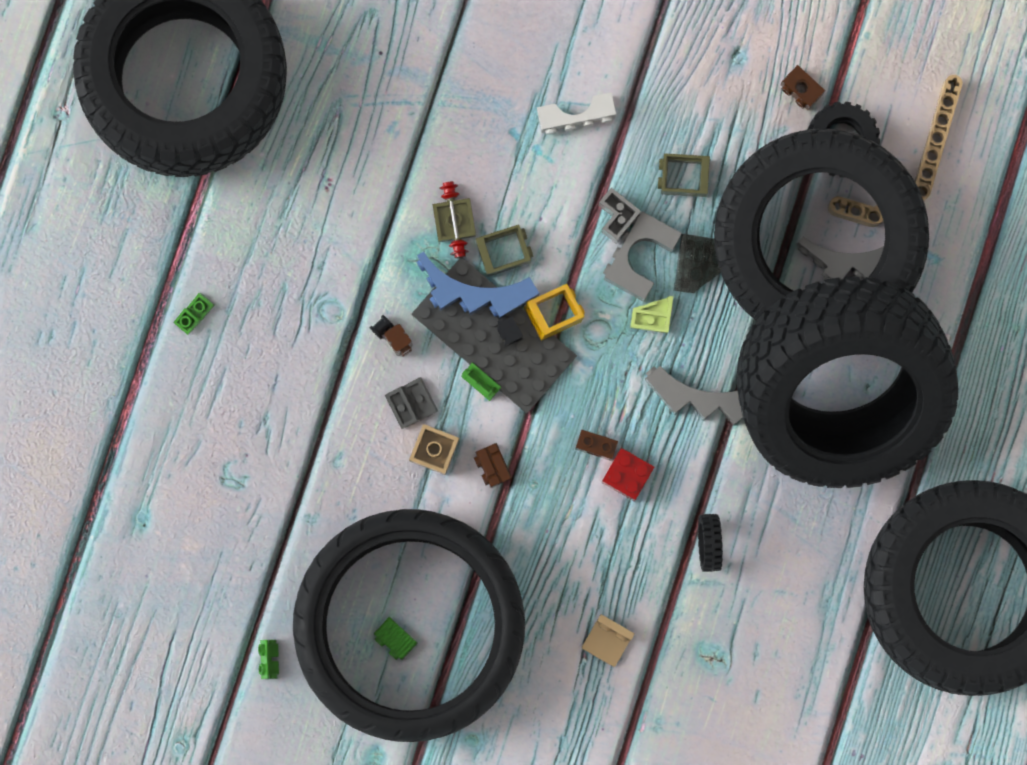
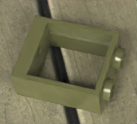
[658,153,710,197]
[475,224,533,277]

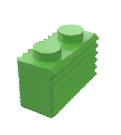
[373,617,418,660]

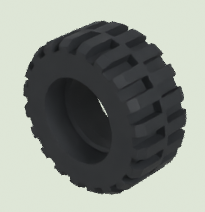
[807,101,880,177]

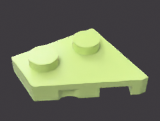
[630,296,673,333]

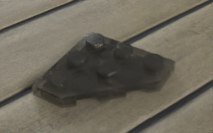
[673,234,721,293]

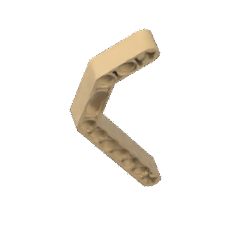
[828,75,963,227]

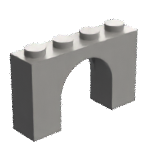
[603,211,682,302]

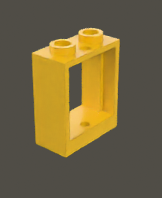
[524,284,585,341]

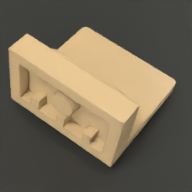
[582,614,635,667]

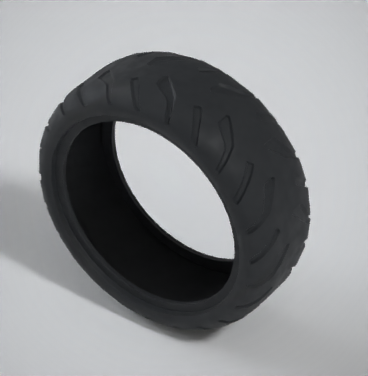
[293,509,525,742]

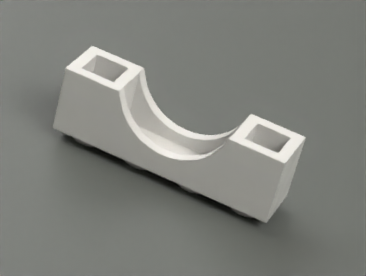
[537,92,616,135]

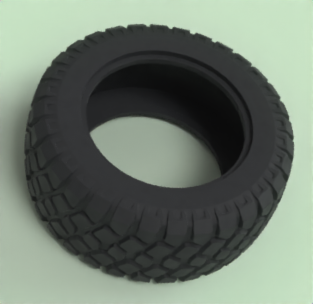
[73,0,287,177]
[714,129,929,320]
[737,277,959,488]
[864,480,1027,696]

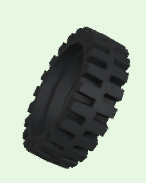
[698,514,723,572]

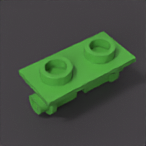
[461,362,501,401]
[258,640,279,679]

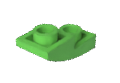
[173,293,215,335]

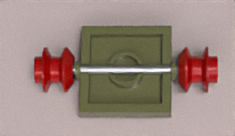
[432,181,476,258]

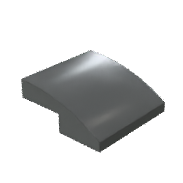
[385,377,438,429]

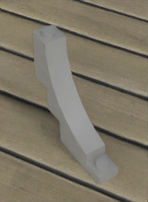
[645,366,743,425]

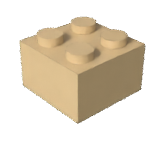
[409,424,459,475]

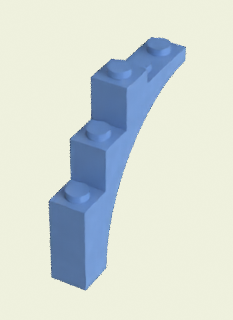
[416,252,540,319]

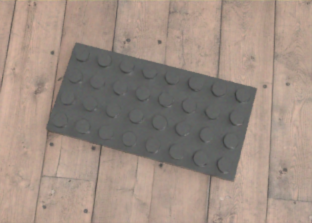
[411,257,577,414]

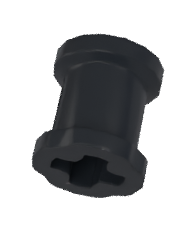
[369,315,394,340]

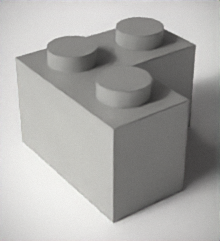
[599,187,641,244]

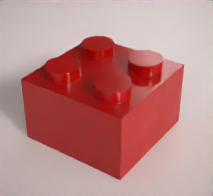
[601,448,654,502]

